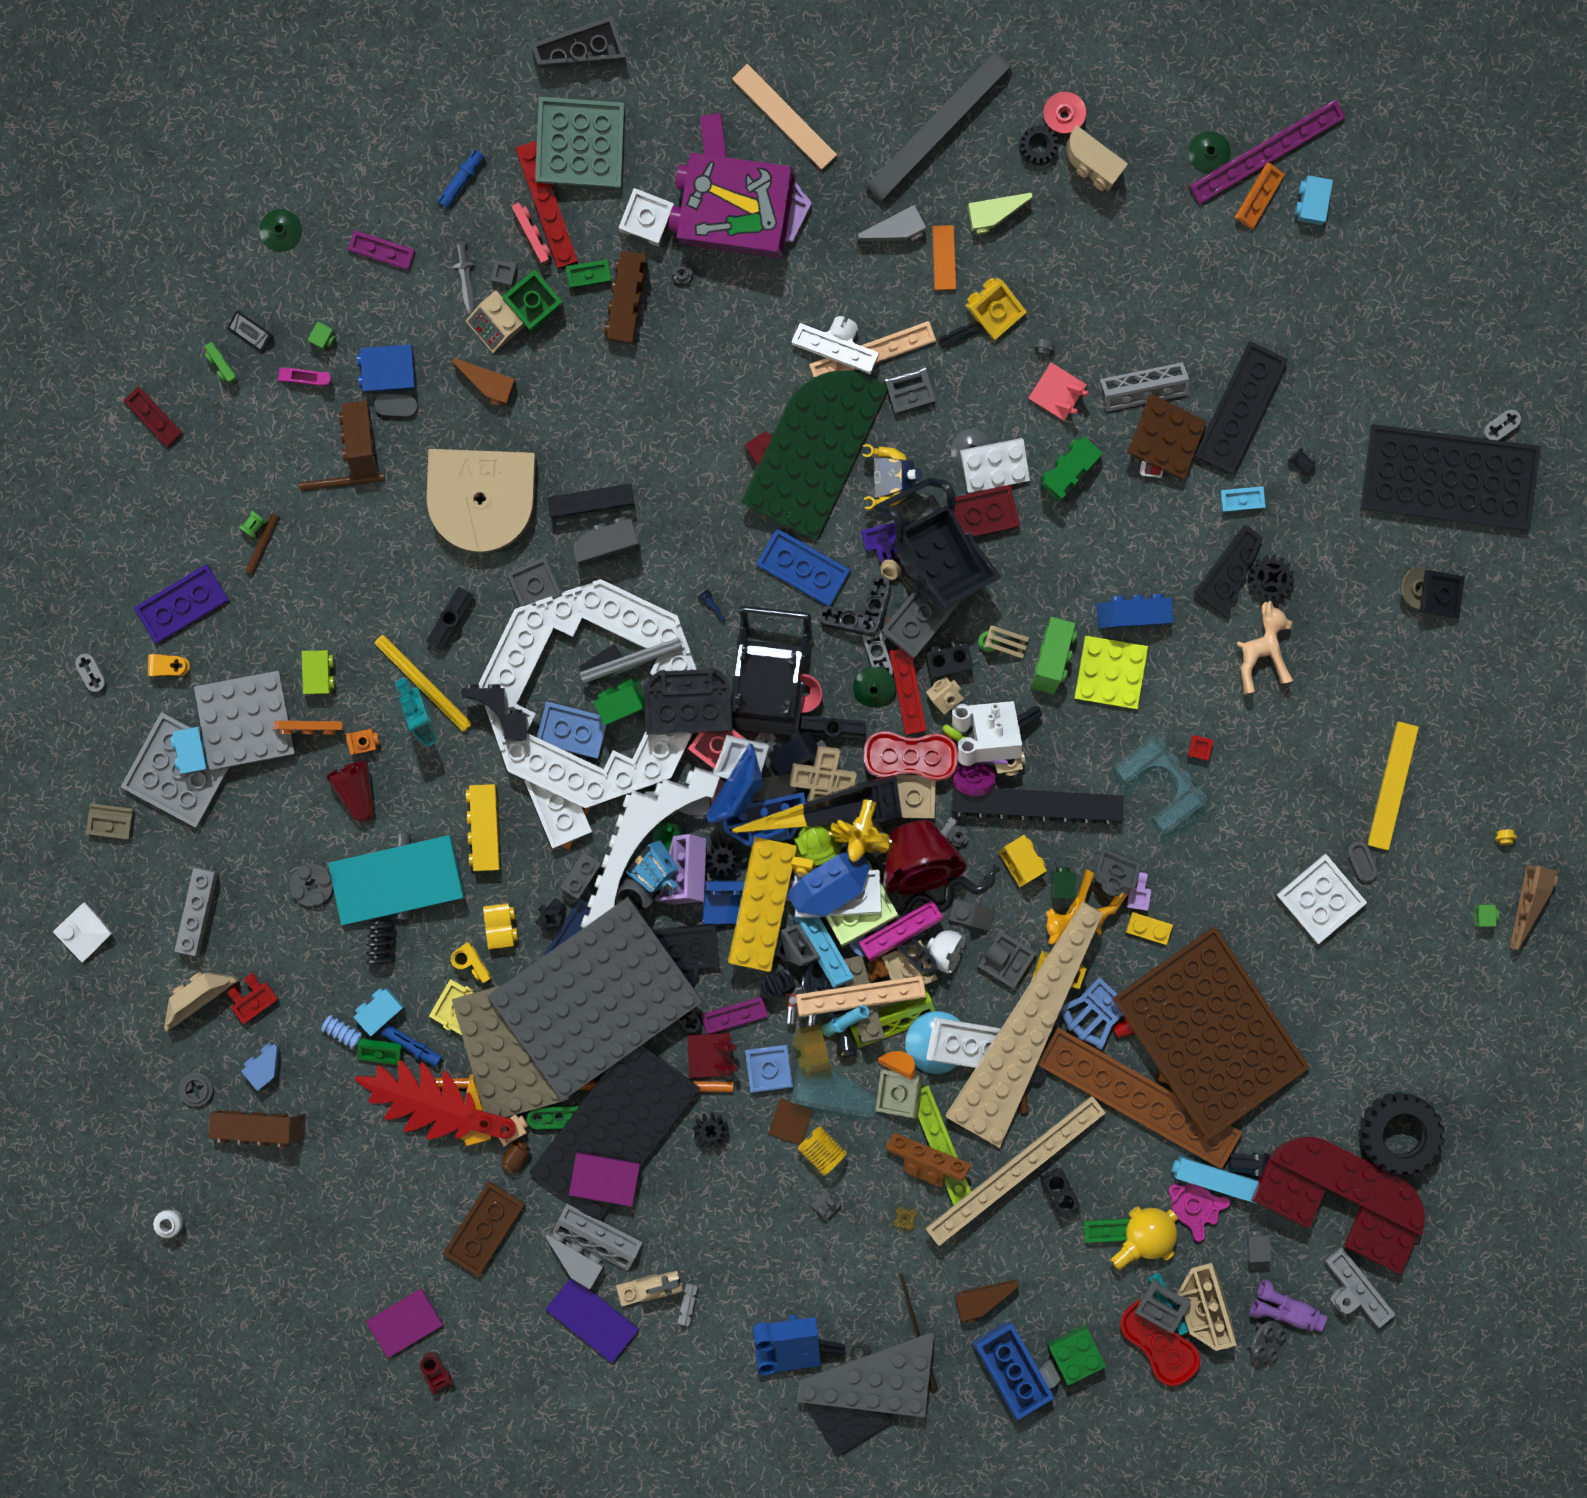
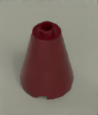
[326,761,374,822]

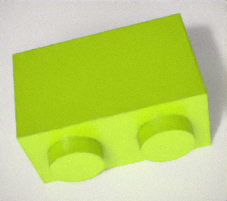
[302,650,335,694]

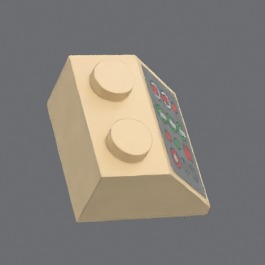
[466,291,525,353]

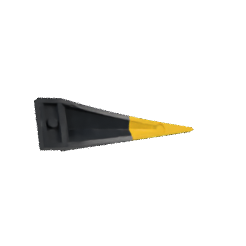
[732,775,902,833]

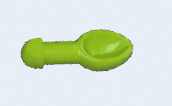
[943,724,966,743]

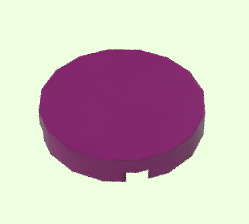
[953,763,995,796]

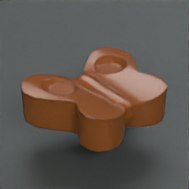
[867,958,889,982]

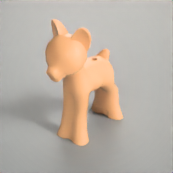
[1237,601,1293,694]

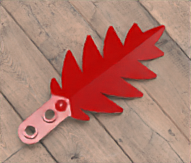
[355,1060,516,1140]

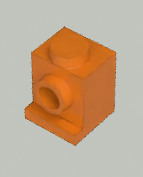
[346,729,380,755]

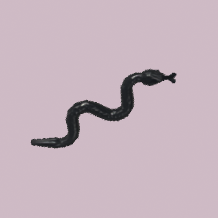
[901,864,1000,917]

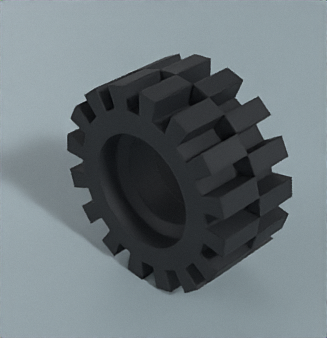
[1019,125,1059,166]

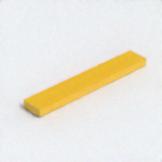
[1367,722,1419,850]

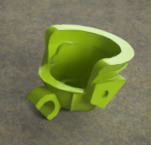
[793,825,842,865]

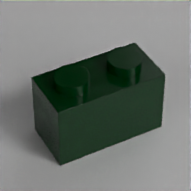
[1051,867,1076,898]

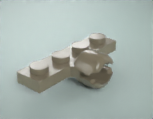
[844,956,894,1044]

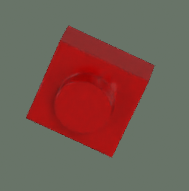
[1187,735,1214,761]

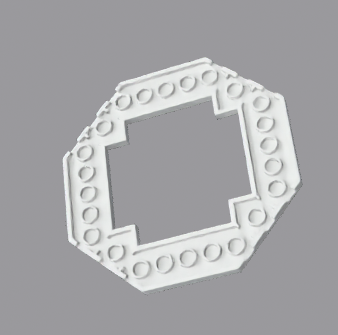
[479,579,697,808]

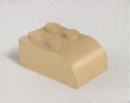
[1066,125,1128,192]

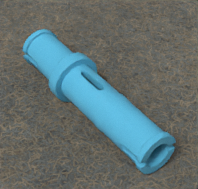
[821,1005,869,1037]

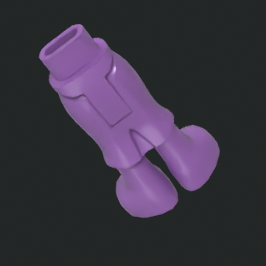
[1249,1279,1327,1332]

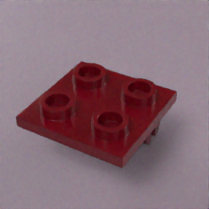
[687,1033,738,1078]

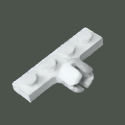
[792,316,879,374]

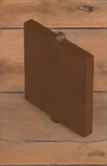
[768,1098,813,1145]

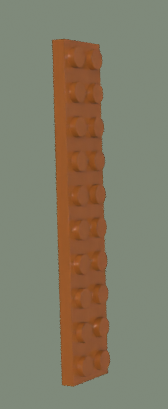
[1037,1027,1243,1169]

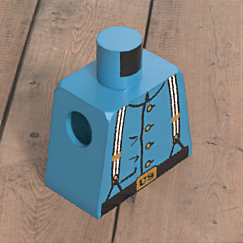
[626,841,678,895]

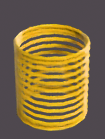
[798,1126,847,1176]

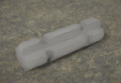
[678,1284,698,1326]

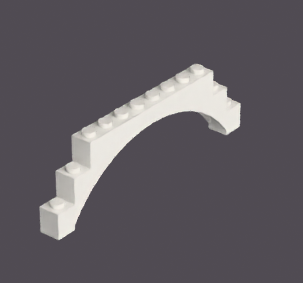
[580,767,720,928]

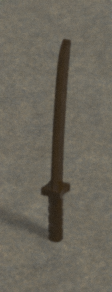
[899,1273,938,1391]

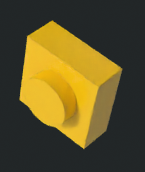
[791,856,816,877]

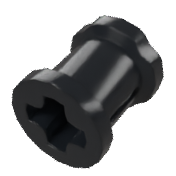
[1288,447,1316,476]

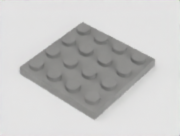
[194,671,295,771]
[121,712,230,828]

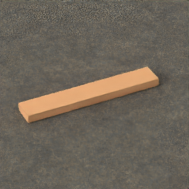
[732,64,837,170]
[809,321,936,377]
[796,976,926,1017]

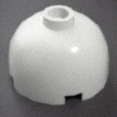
[927,930,966,974]

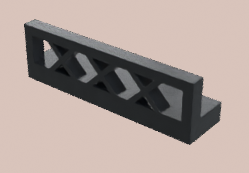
[547,483,635,519]

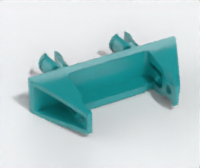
[395,678,438,747]

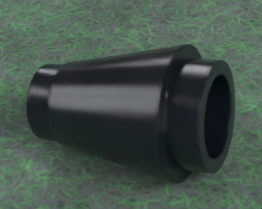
[836,1026,858,1057]

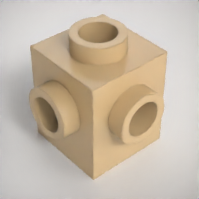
[926,676,964,715]
[994,752,1026,776]

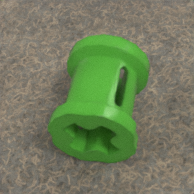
[239,511,267,539]

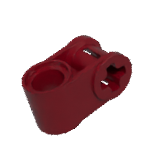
[420,1352,454,1395]

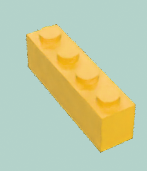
[466,784,500,871]

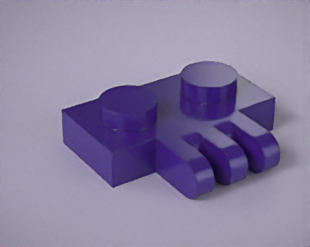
[861,522,901,563]

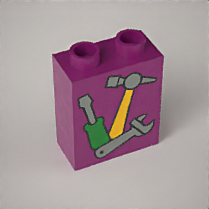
[669,153,796,259]

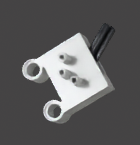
[952,701,1042,766]

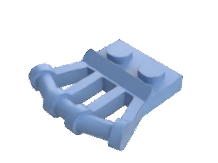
[1060,977,1122,1050]

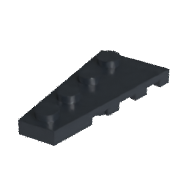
[1193,525,1263,618]

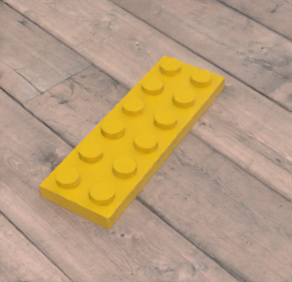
[728,837,797,972]

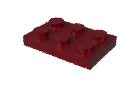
[954,484,1020,537]

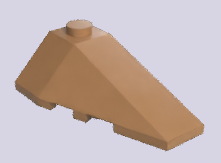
[1510,865,1558,950]

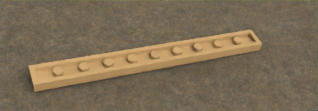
[925,1096,1105,1246]

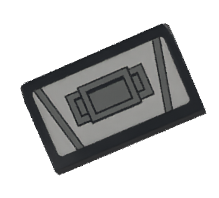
[226,310,274,353]

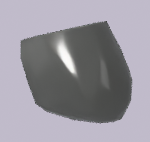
[616,875,655,910]

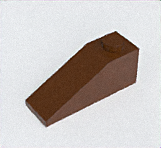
[955,1279,1019,1323]

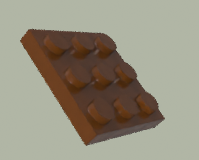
[1127,394,1207,480]

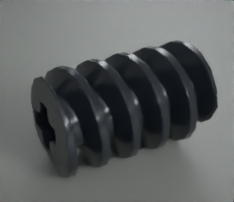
[366,920,394,964]

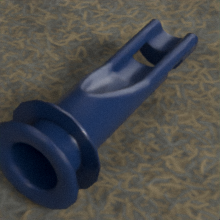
[698,589,726,622]

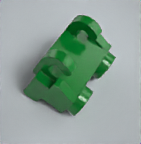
[647,821,681,853]

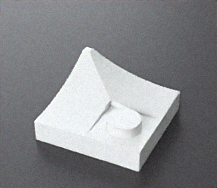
[713,735,769,779]
[53,902,112,963]

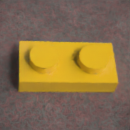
[1126,912,1173,945]

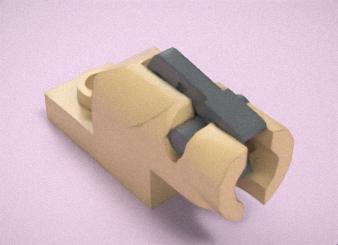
[616,1270,683,1306]

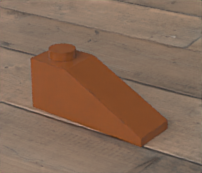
[453,358,516,407]

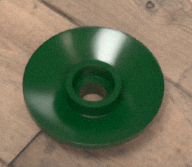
[1188,131,1231,174]
[259,209,302,252]
[853,666,896,708]

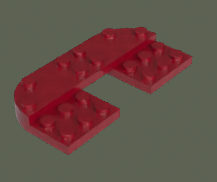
[1251,1137,1425,1274]

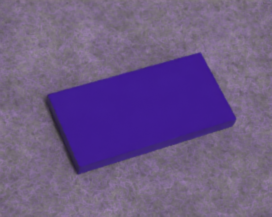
[134,564,230,644]
[545,1278,639,1362]

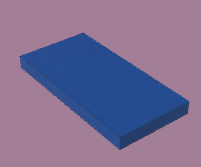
[756,528,850,606]

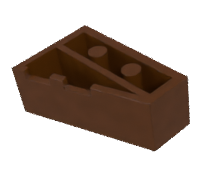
[339,400,379,480]

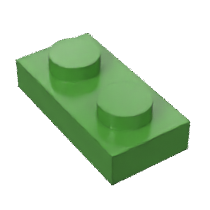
[204,342,238,384]

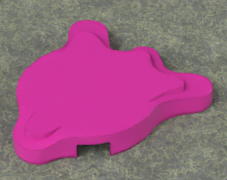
[1168,1183,1230,1242]

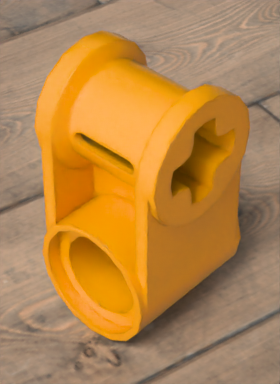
[148,654,190,677]

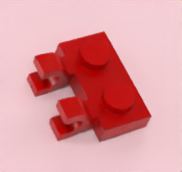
[227,972,279,1024]

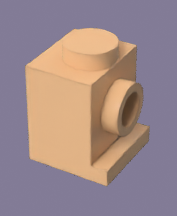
[499,1114,528,1146]

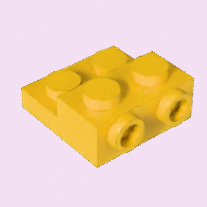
[965,278,1027,340]

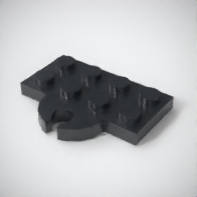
[652,924,719,985]

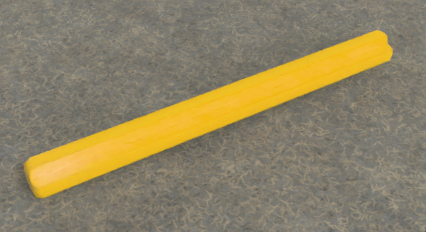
[375,635,472,731]

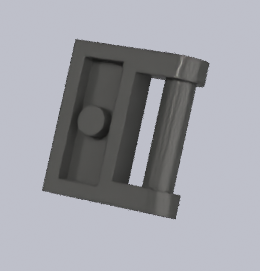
[884,365,936,414]
[1135,1278,1191,1334]

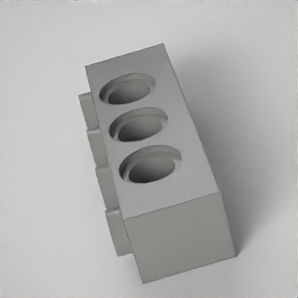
[174,867,218,956]

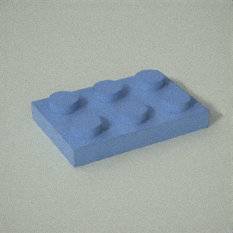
[537,701,607,758]

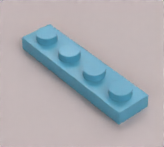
[793,914,854,988]

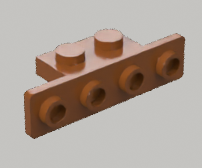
[886,1133,971,1187]

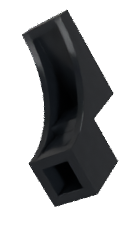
[461,684,527,741]

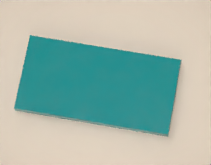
[328,835,465,925]

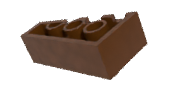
[604,250,648,345]
[208,1111,305,1147]

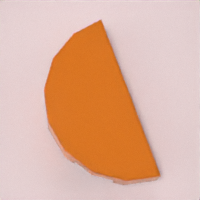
[878,1051,916,1080]

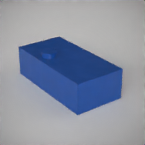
[971,1321,1054,1420]

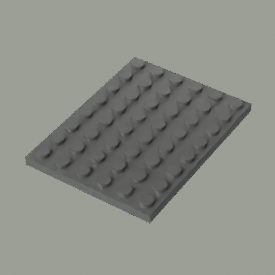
[487,897,702,1100]

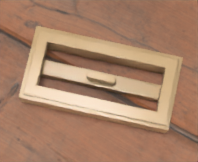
[985,626,1029,658]

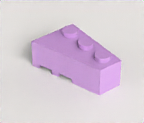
[655,834,706,905]

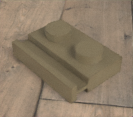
[86,803,134,839]

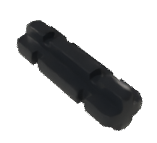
[938,321,979,348]

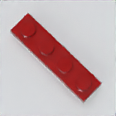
[889,649,926,735]

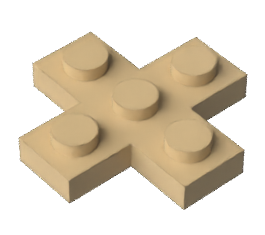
[789,746,857,802]

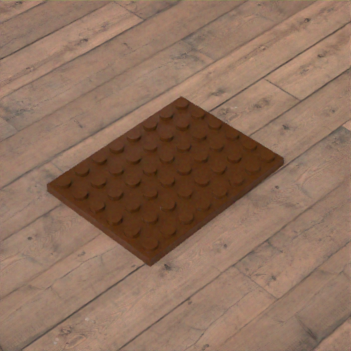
[1111,926,1310,1140]

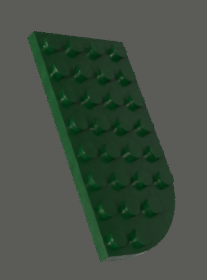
[740,370,887,540]

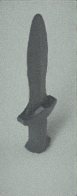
[453,241,474,314]

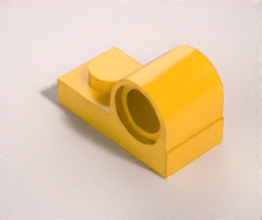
[451,941,492,983]

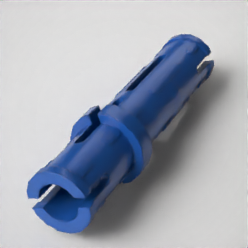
[437,149,486,209]
[380,1023,442,1068]

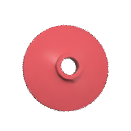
[1043,92,1086,134]

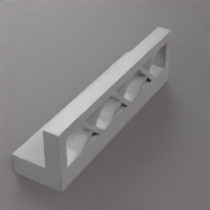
[1100,362,1190,411]
[552,1204,643,1271]

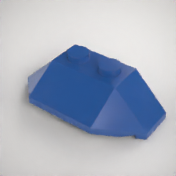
[706,743,763,823]
[722,792,806,847]
[787,852,870,917]

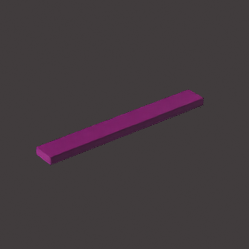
[1189,99,1346,204]

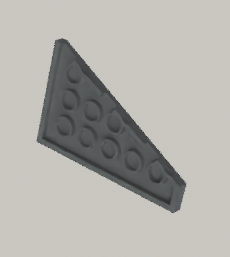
[797,1332,934,1417]

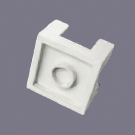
[619,188,674,247]

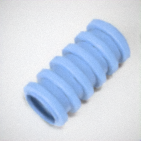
[321,1015,362,1049]

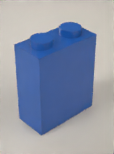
[357,345,416,393]

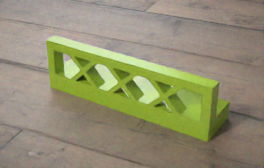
[850,987,935,1048]

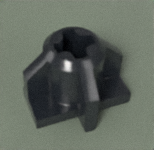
[535,897,566,931]

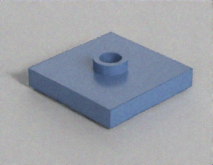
[745,1044,793,1093]

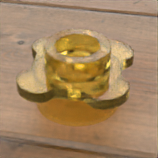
[893,1207,917,1230]

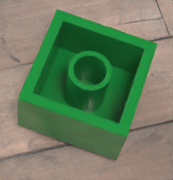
[502,269,564,333]
[594,679,645,725]
[1047,1324,1106,1385]

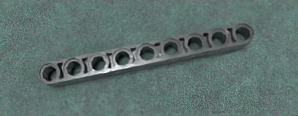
[866,51,1012,202]

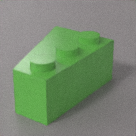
[1029,617,1077,694]

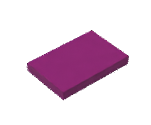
[569,1152,640,1206]
[366,1288,443,1358]

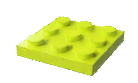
[1074,636,1148,709]

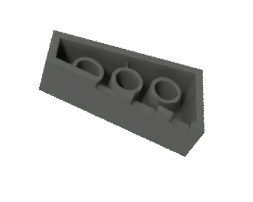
[531,16,626,67]

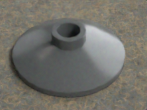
[951,429,992,469]

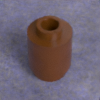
[501,1140,531,1173]

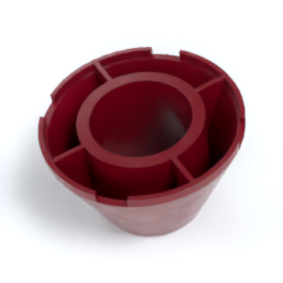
[883,820,967,895]

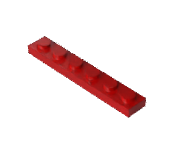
[515,141,578,269]

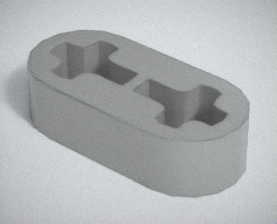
[1483,410,1521,440]
[75,654,106,692]

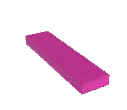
[859,900,944,962]

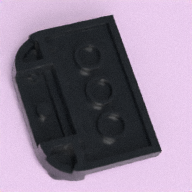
[644,668,732,735]

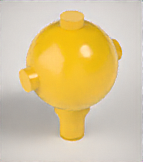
[1110,1206,1178,1271]

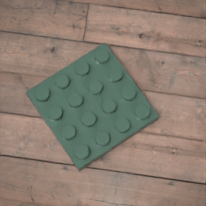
[535,97,624,189]

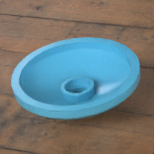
[905,1011,960,1074]

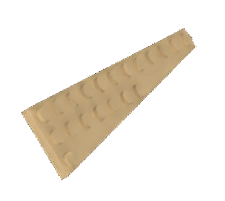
[946,901,1102,1148]

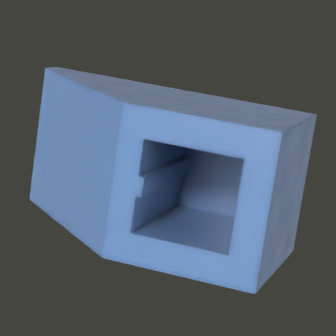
[241,1043,280,1091]

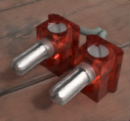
[785,986,816,1027]

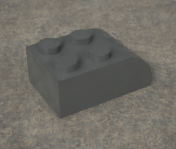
[575,517,640,565]

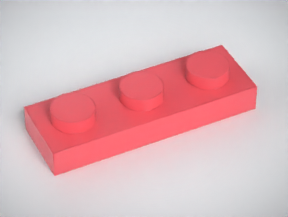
[512,202,551,266]

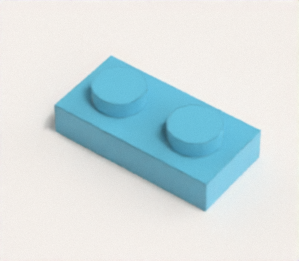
[1220,486,1265,512]

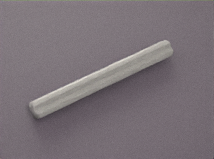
[580,638,682,683]

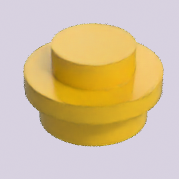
[1495,829,1517,845]

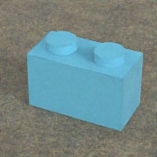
[1295,175,1333,225]
[171,727,209,774]
[354,988,405,1036]

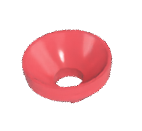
[800,674,822,713]

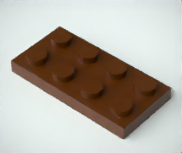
[443,1181,525,1277]

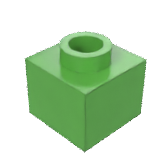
[308,321,336,350]
[1474,904,1499,927]

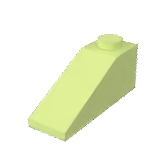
[967,193,1032,234]

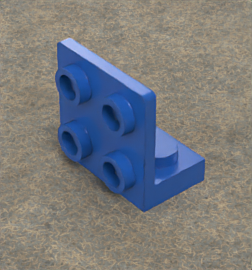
[702,881,745,924]

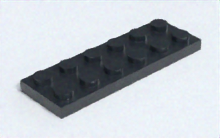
[1194,341,1288,475]

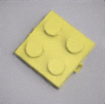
[429,979,474,1035]

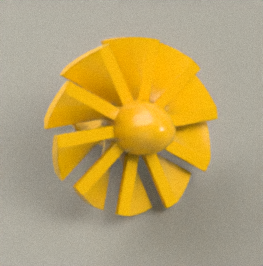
[829,800,891,862]

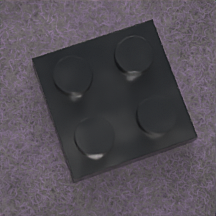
[1419,570,1465,619]

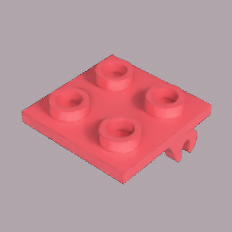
[1028,363,1090,421]

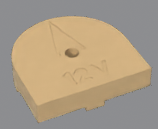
[427,449,536,553]

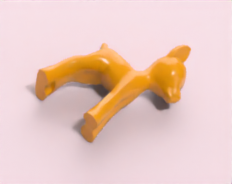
[1046,869,1129,945]

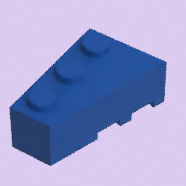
[1096,594,1173,629]

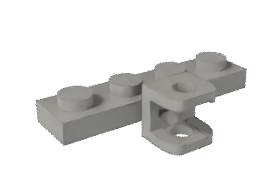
[1324,1248,1395,1328]

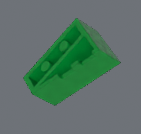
[1040,436,1103,502]

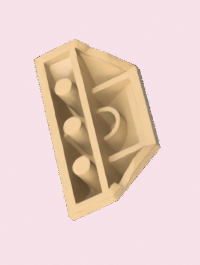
[164,972,239,1031]
[1177,1263,1237,1351]

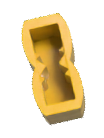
[483,903,518,949]

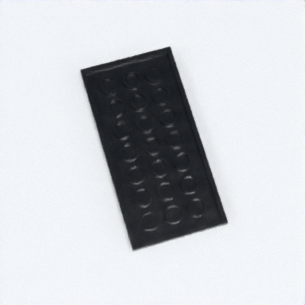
[1360,424,1541,531]
[529,1044,700,1221]

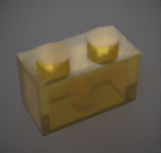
[793,1024,832,1076]

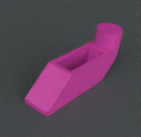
[278,368,332,386]

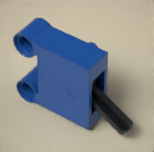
[753,1315,846,1375]

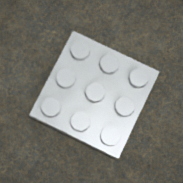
[1276,854,1367,944]

